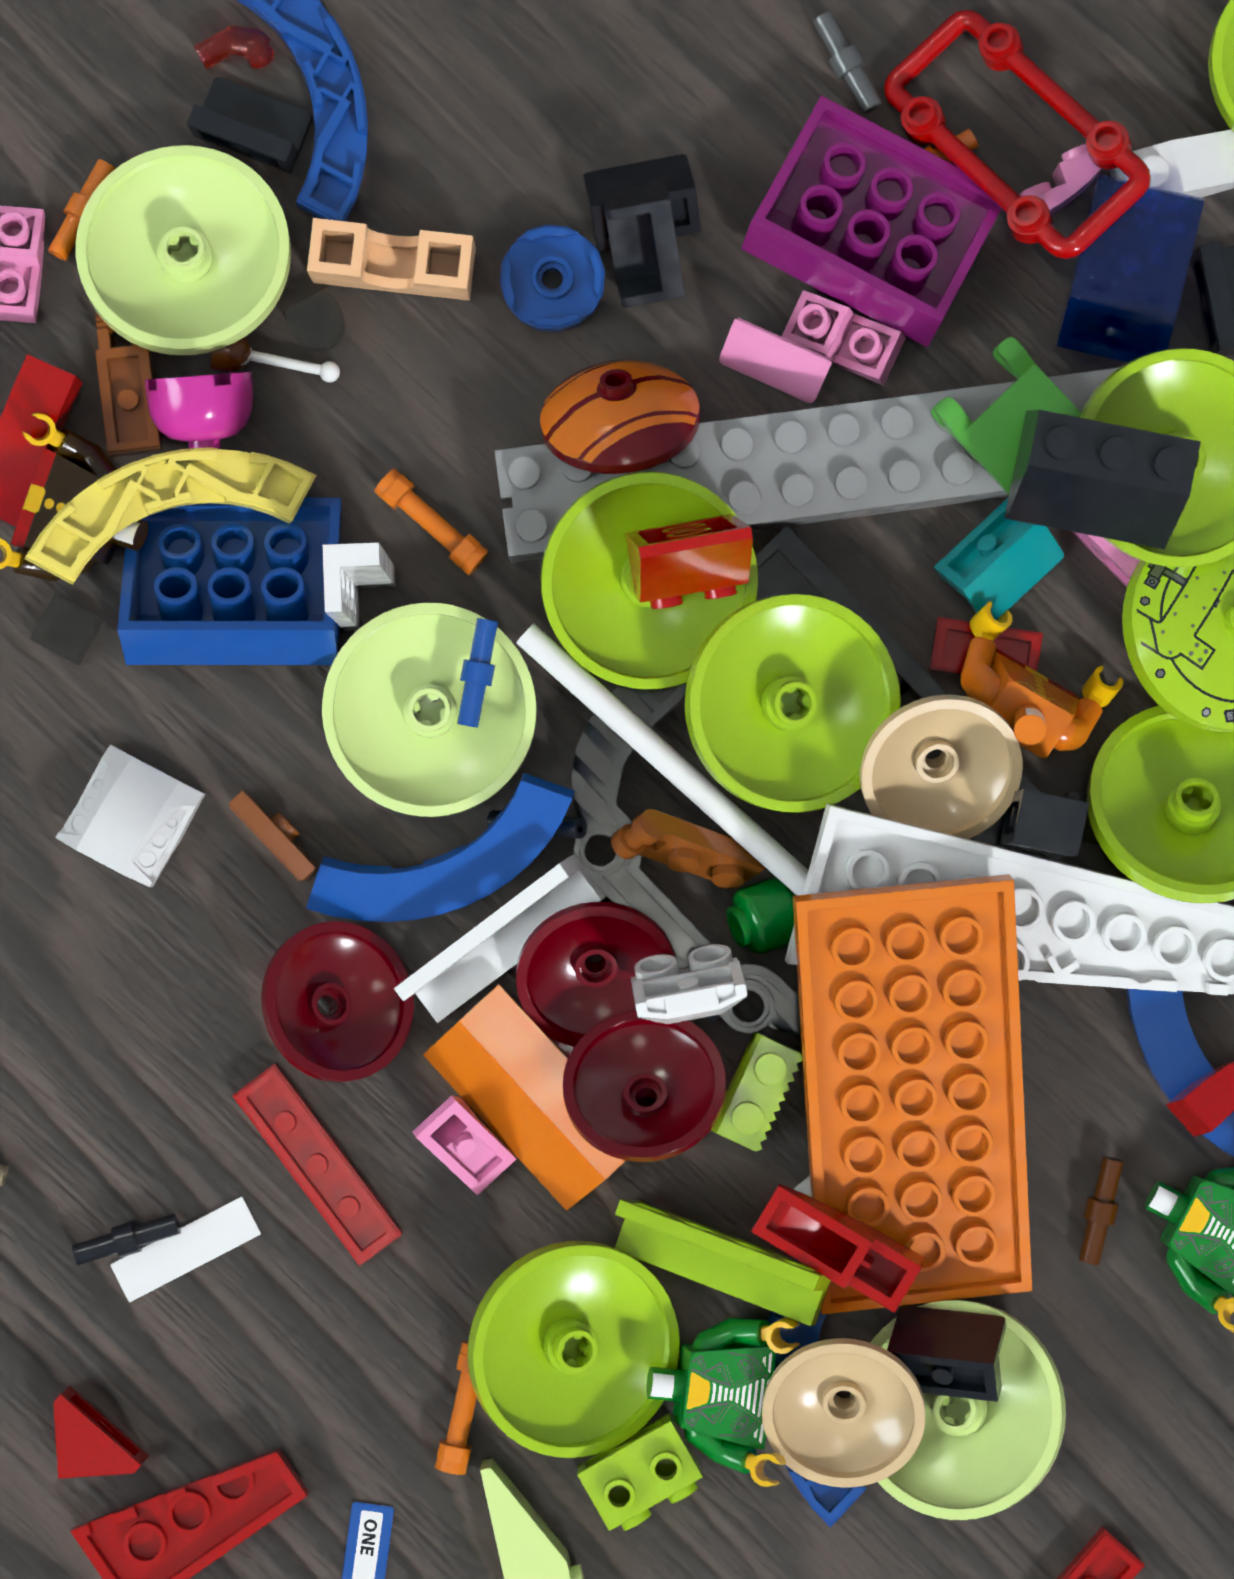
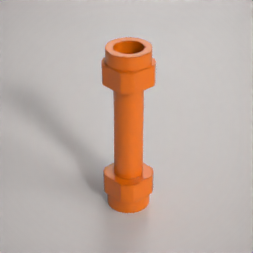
[374,468,490,576]
[435,1341,477,1475]

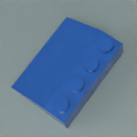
[117,498,342,665]

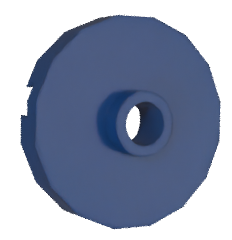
[500,225,605,332]

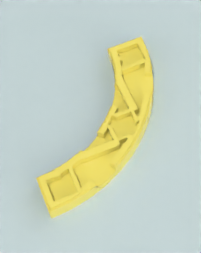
[24,447,317,585]

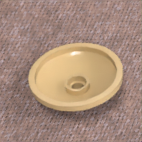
[860,695,1023,839]
[762,1338,925,1488]

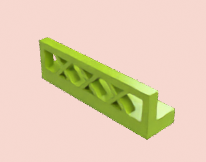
[615,1199,831,1326]

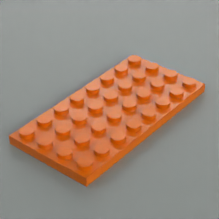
[793,874,1032,1314]

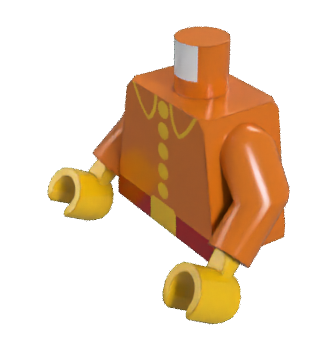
[960,601,1123,759]

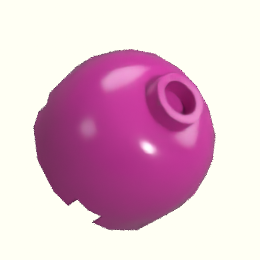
[145,372,254,449]

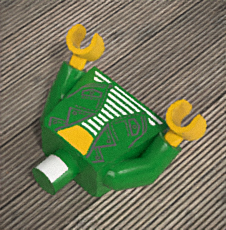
[1144,1167,1234,1333]
[646,1317,800,1487]

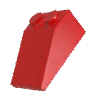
[625,514,753,609]

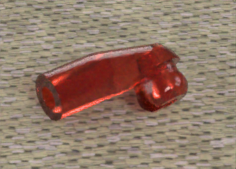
[193,25,274,70]

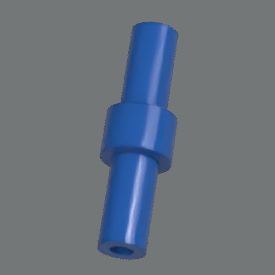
[457,618,498,728]

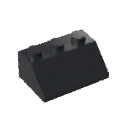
[1004,410,1201,549]

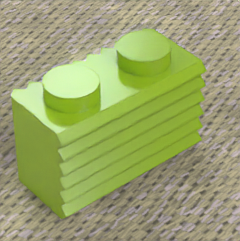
[711,1032,803,1152]

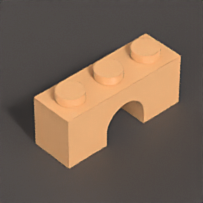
[307,218,476,301]

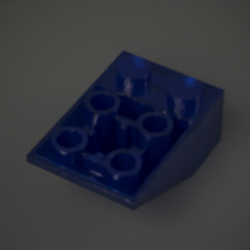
[1057,175,1204,362]

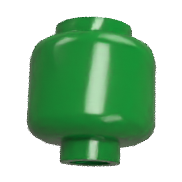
[726,877,796,954]

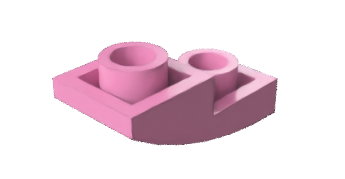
[1020,144,1102,215]
[0,205,45,323]
[781,290,906,385]

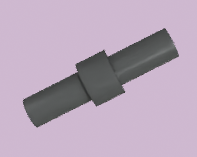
[812,11,882,114]

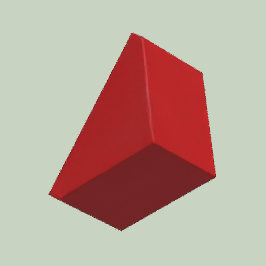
[53,1386,149,1479]

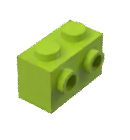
[577,1412,703,1531]

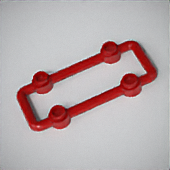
[884,9,1151,259]

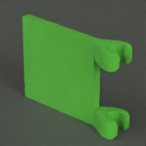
[930,337,1081,495]

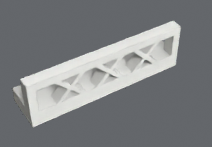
[323,543,396,631]
[394,854,606,1023]

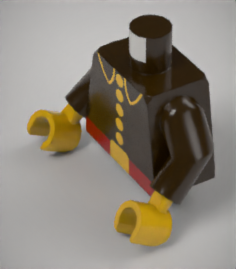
[0,412,148,581]

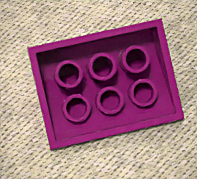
[741,95,1002,347]

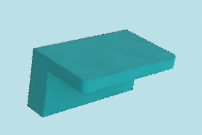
[934,498,1064,620]

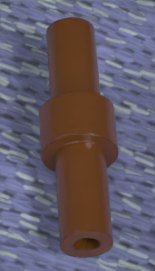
[1079,1156,1124,1265]

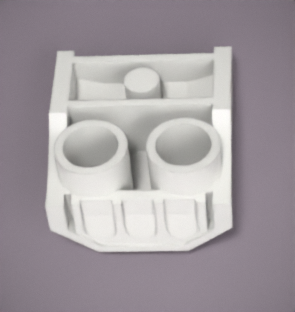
[55,745,205,887]
[631,944,747,1024]

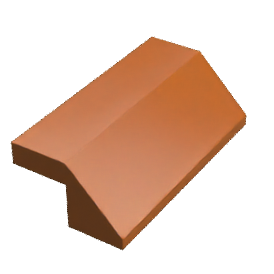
[423,984,626,1211]

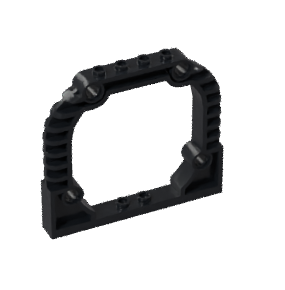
[571,526,1083,1037]

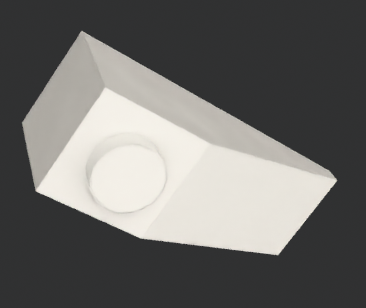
[1109,130,1234,220]

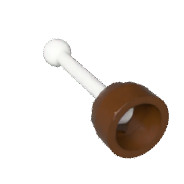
[211,337,340,382]

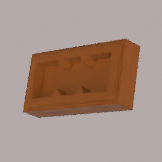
[229,790,319,881]

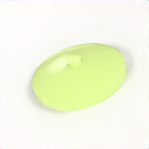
[76,145,291,356]
[322,603,537,817]
[850,1300,1066,1520]

